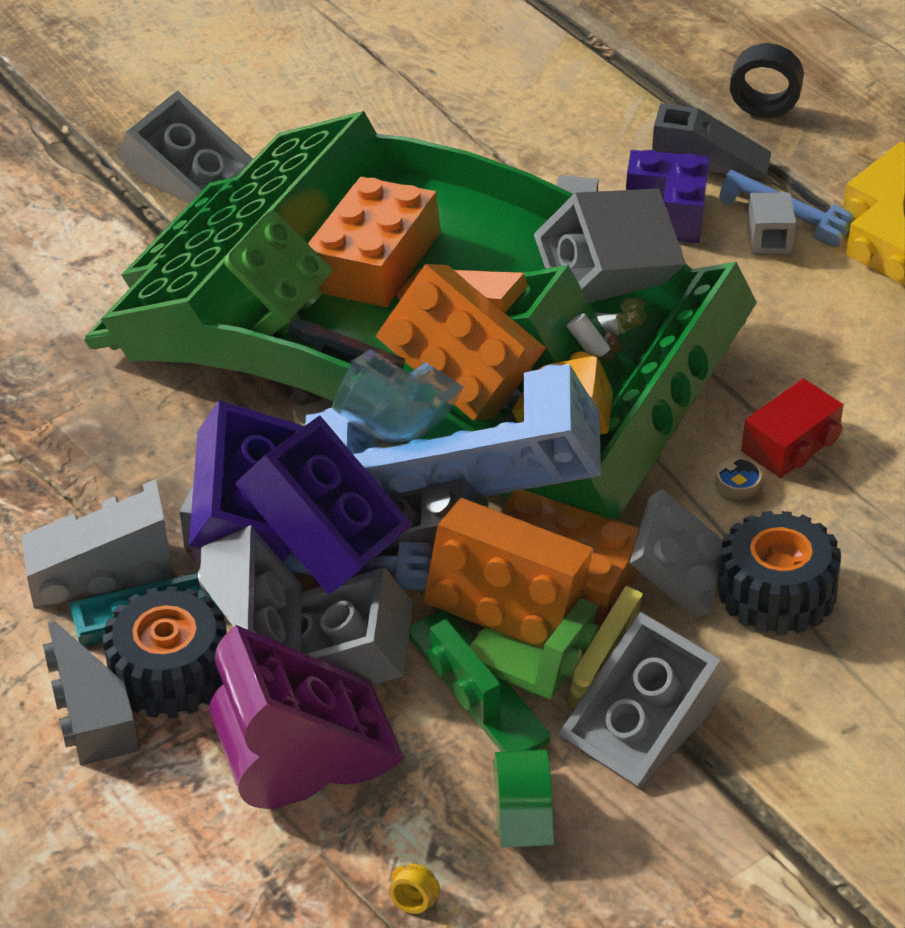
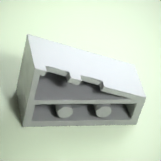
[21,479,173,608]

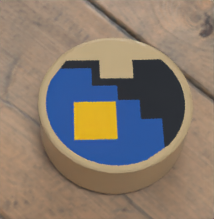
[715,458,762,501]

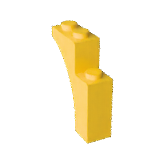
[842,141,905,286]

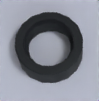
[729,43,804,118]

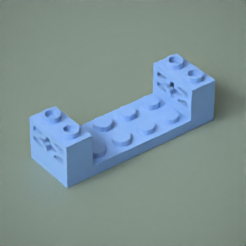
[305,364,601,497]

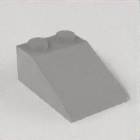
[117,90,253,203]
[198,525,301,652]
[301,567,413,685]
[558,612,734,788]

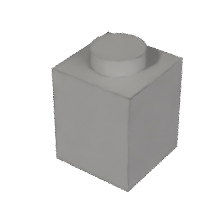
[747,192,796,255]

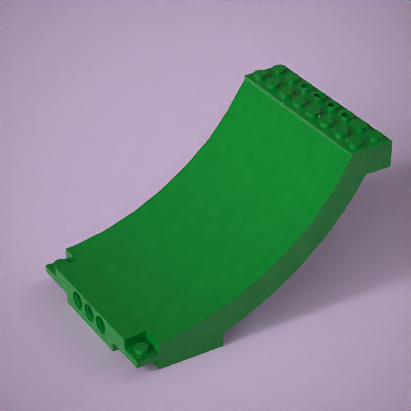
[83,111,757,521]

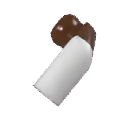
[566,313,622,363]

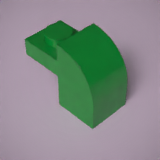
[493,750,554,848]

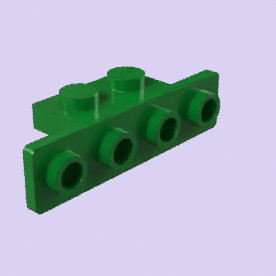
[408,610,551,752]

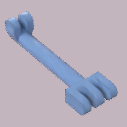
[719,169,855,247]
[283,541,433,590]

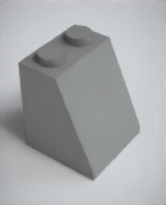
[534,189,686,303]

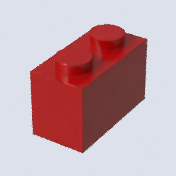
[741,378,844,479]

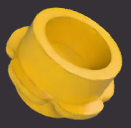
[389,863,441,914]

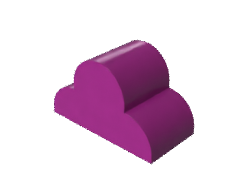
[209,625,404,809]

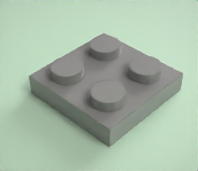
[629,489,723,619]

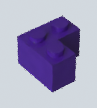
[626,150,709,243]

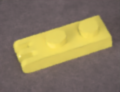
[567,586,643,709]

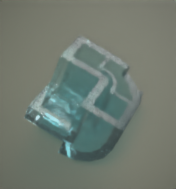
[332,349,464,443]

